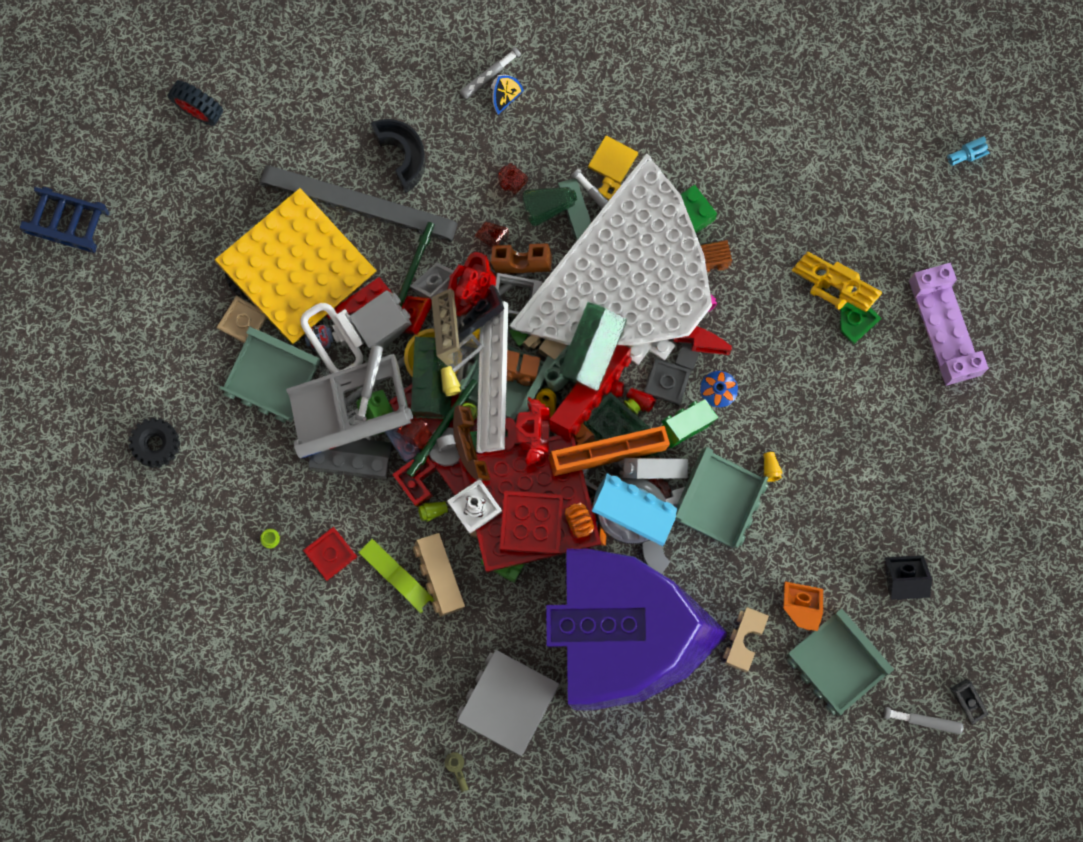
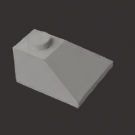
[410,262,459,309]

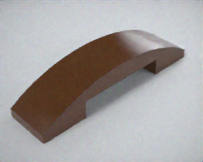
[453,405,490,481]

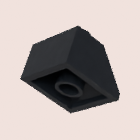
[885,555,932,600]

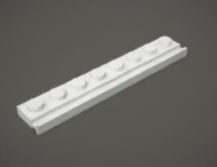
[477,301,508,453]

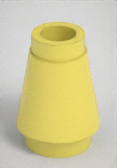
[441,366,461,397]

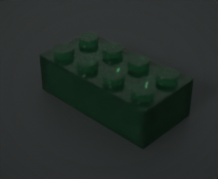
[584,392,663,458]

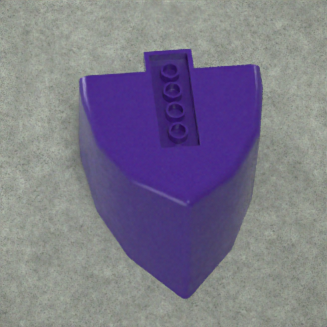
[546,548,727,710]

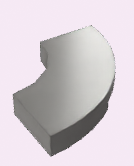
[642,540,670,574]

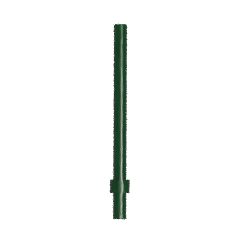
[398,222,435,307]
[406,379,478,477]

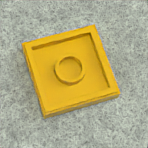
[588,136,638,185]

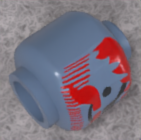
[305,324,334,351]

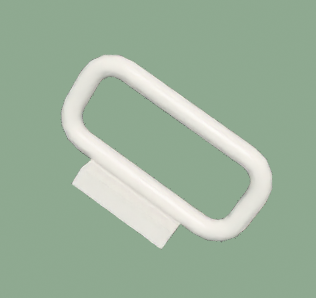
[301,303,365,374]

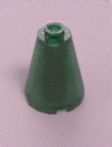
[523,187,577,227]

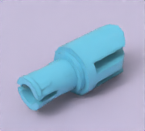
[947,136,990,166]

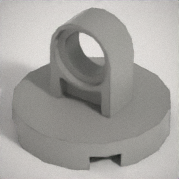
[428,427,460,467]

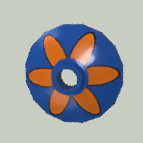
[700,371,738,408]

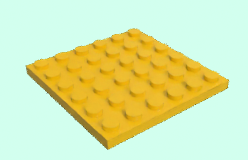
[215,188,377,345]

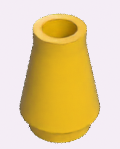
[763,452,783,482]

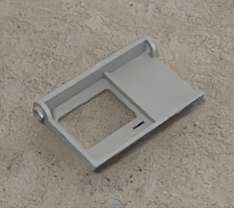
[286,354,413,459]

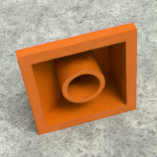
[783,582,823,631]

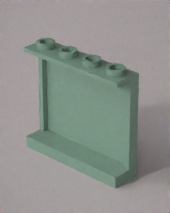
[220,326,321,423]
[458,345,554,424]
[675,447,769,549]
[786,609,894,716]

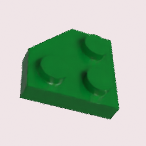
[840,302,882,345]

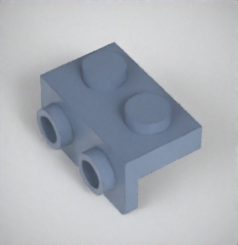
[385,426,421,463]

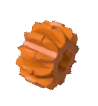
[565,503,594,538]

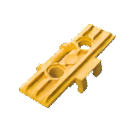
[792,251,882,312]

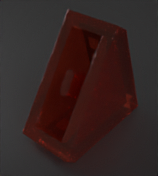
[475,221,509,248]

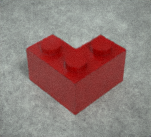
[392,456,436,507]

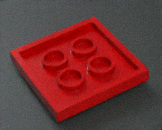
[500,491,563,555]

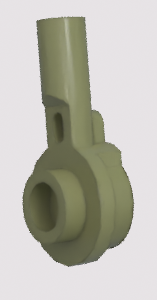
[445,752,469,792]

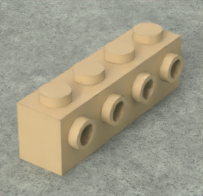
[413,533,465,617]

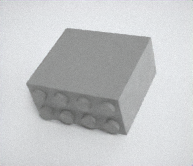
[456,650,559,757]

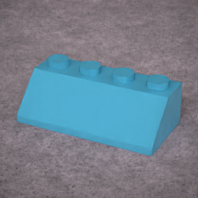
[592,474,677,546]

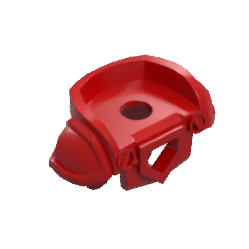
[447,252,496,317]
[505,397,550,466]

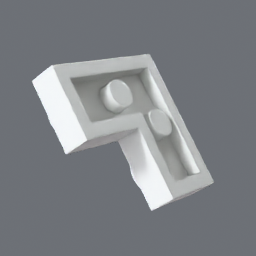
[628,340,675,365]

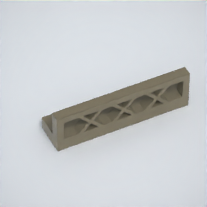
[432,288,460,366]

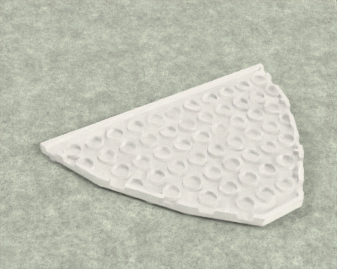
[509,154,712,345]

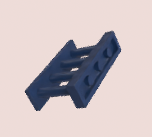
[20,187,110,253]

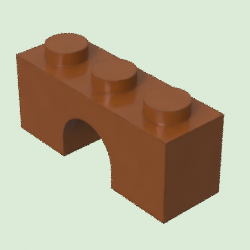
[491,243,552,274]

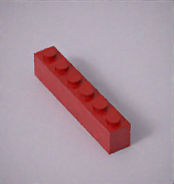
[549,345,632,441]

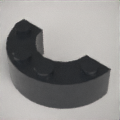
[371,119,426,193]

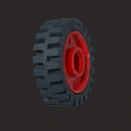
[167,80,224,126]

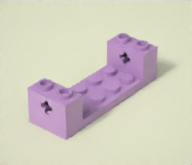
[909,263,989,386]

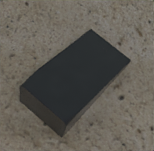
[950,679,989,725]

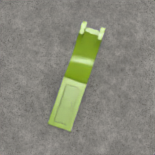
[359,539,434,613]

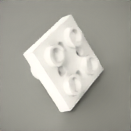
[447,480,502,534]

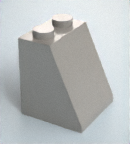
[349,290,412,350]

